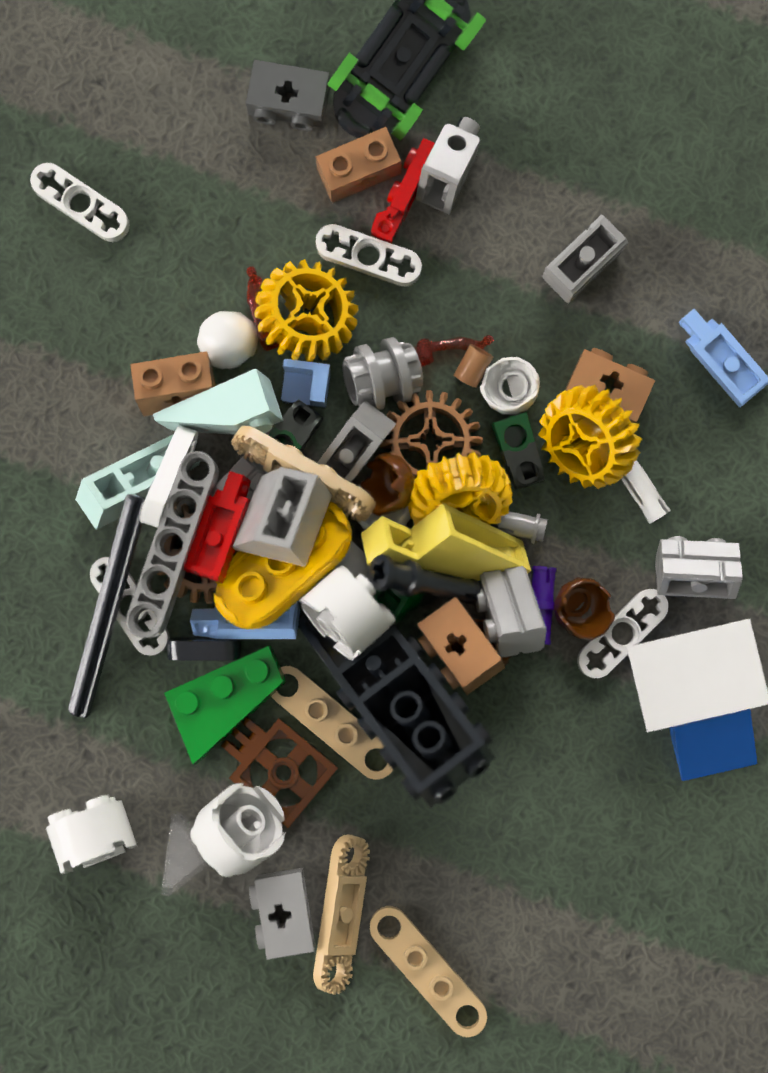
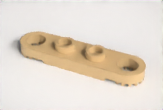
[231,426,376,522]
[271,666,393,780]
[313,834,370,995]
[370,906,487,1037]

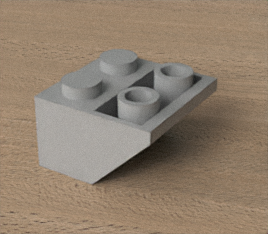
[232,467,332,567]

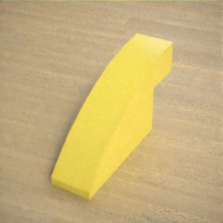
[361,503,531,581]

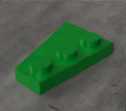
[164,646,286,765]

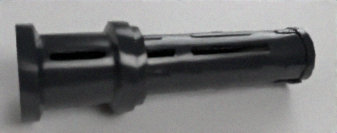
[368,554,481,604]

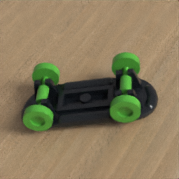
[327,0,486,141]

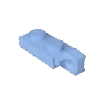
[678,309,768,408]
[190,601,300,639]

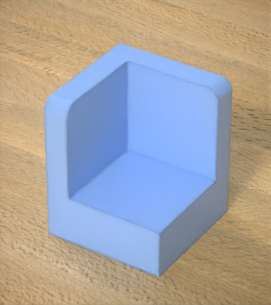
[281,359,331,408]

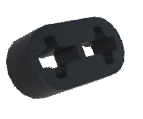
[167,637,241,661]

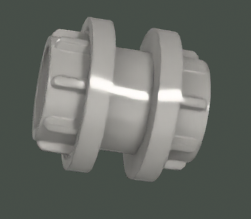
[342,337,423,410]

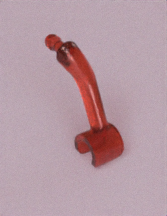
[246,266,280,351]
[414,335,493,367]

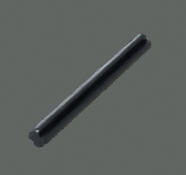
[68,494,145,718]

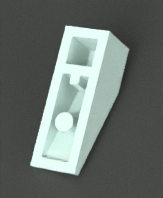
[153,368,283,434]
[75,434,200,530]

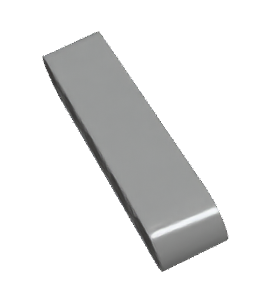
[126,451,219,638]

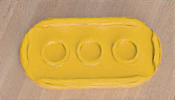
[214,501,352,629]

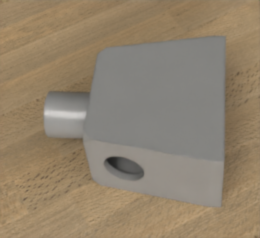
[415,117,481,215]

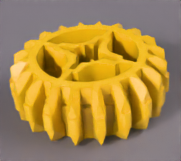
[254,259,358,362]
[538,385,642,489]
[408,452,513,525]

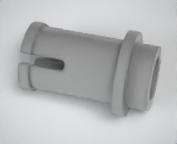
[498,511,548,544]

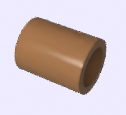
[454,344,494,388]

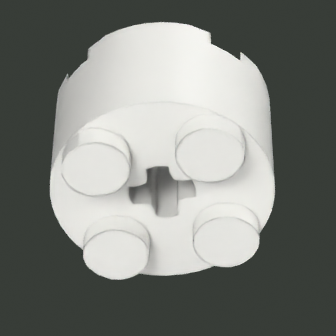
[301,565,395,660]
[190,783,285,877]
[46,795,137,874]

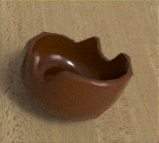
[360,452,414,516]
[554,577,615,640]

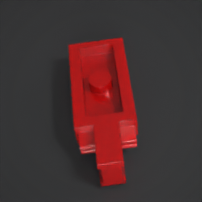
[371,138,435,244]
[184,471,251,584]

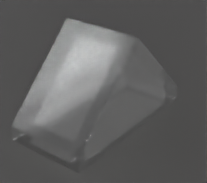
[161,812,209,896]

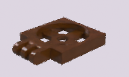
[221,716,338,828]

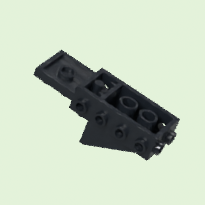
[298,614,496,807]

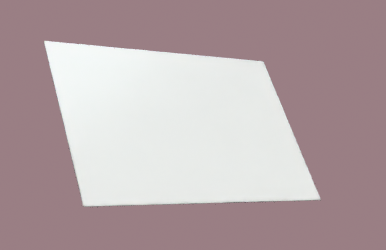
[627,619,768,732]

